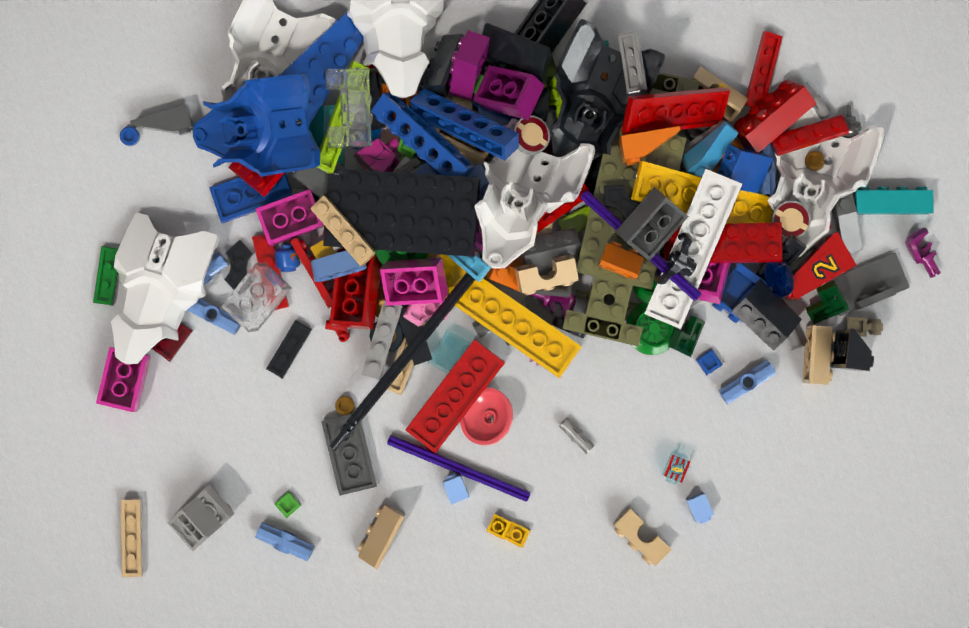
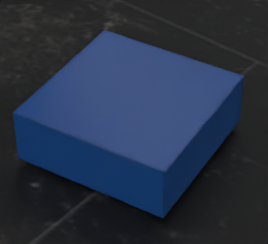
[696,349,723,376]

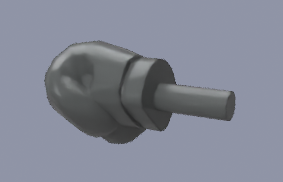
[842,105,862,138]

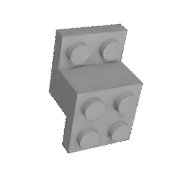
[168,485,235,551]

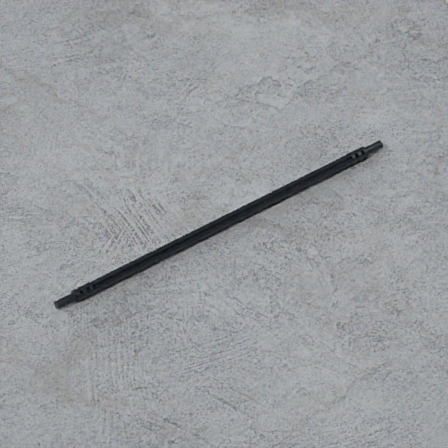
[329,253,483,450]

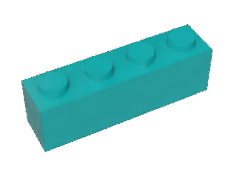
[853,187,934,215]

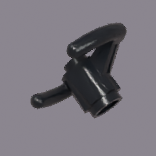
[654,232,697,285]

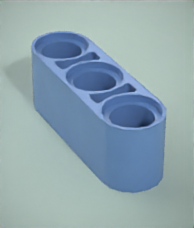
[311,250,367,282]

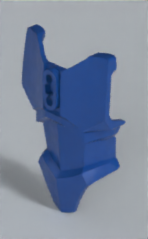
[193,74,320,177]

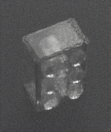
[221,262,292,332]

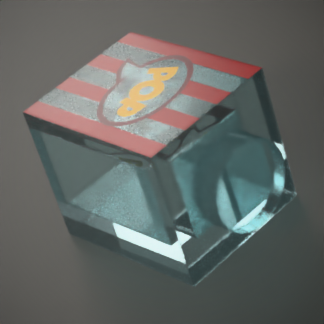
[662,454,690,485]

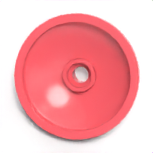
[460,388,513,446]

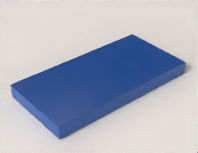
[209,173,293,224]

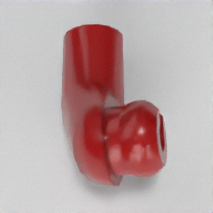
[325,320,350,342]

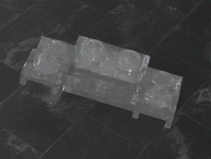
[325,68,373,148]

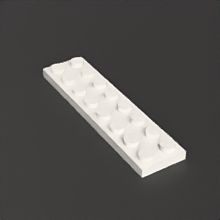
[645,169,742,329]

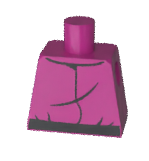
[353,138,400,172]

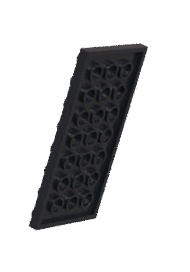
[323,169,480,257]

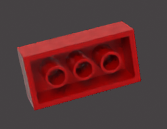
[732,79,817,153]
[329,248,382,330]

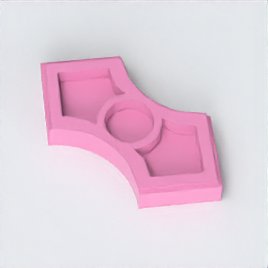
[403,299,450,327]

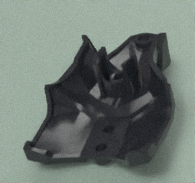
[548,19,665,161]

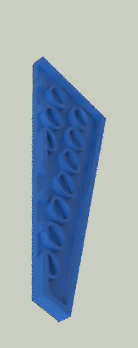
[277,9,363,122]

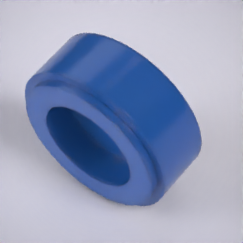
[120,126,140,146]

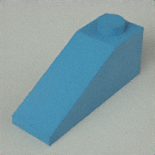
[682,121,738,178]

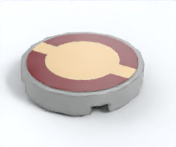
[512,116,550,155]
[771,201,811,239]

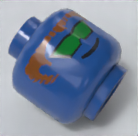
[275,243,300,272]

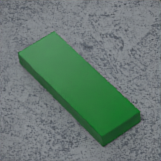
[93,246,118,306]

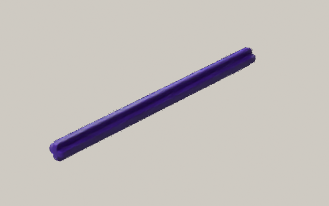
[580,190,701,301]
[387,435,531,502]

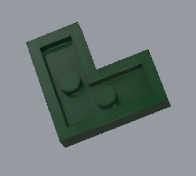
[805,281,850,324]
[668,316,705,357]

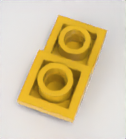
[486,514,531,548]

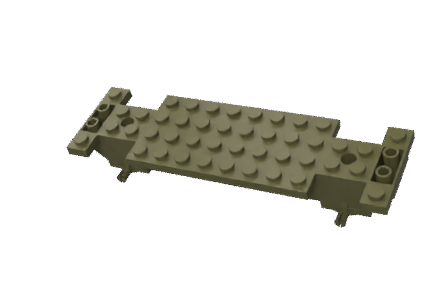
[562,72,700,346]

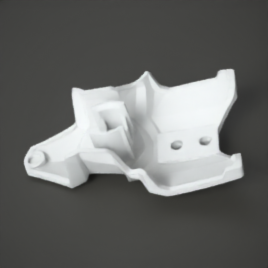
[221,0,336,101]
[347,0,443,98]
[768,108,885,257]
[475,119,595,268]
[111,213,219,364]

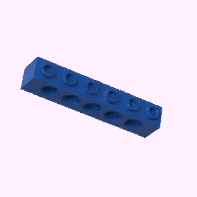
[410,88,519,161]
[371,92,476,177]

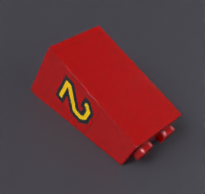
[781,232,856,301]

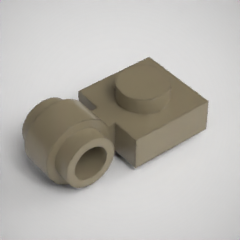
[846,317,883,337]

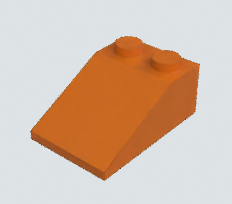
[618,126,680,166]

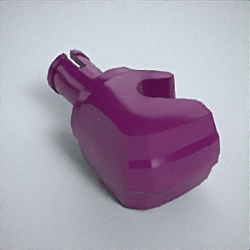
[905,228,941,278]
[530,293,576,319]

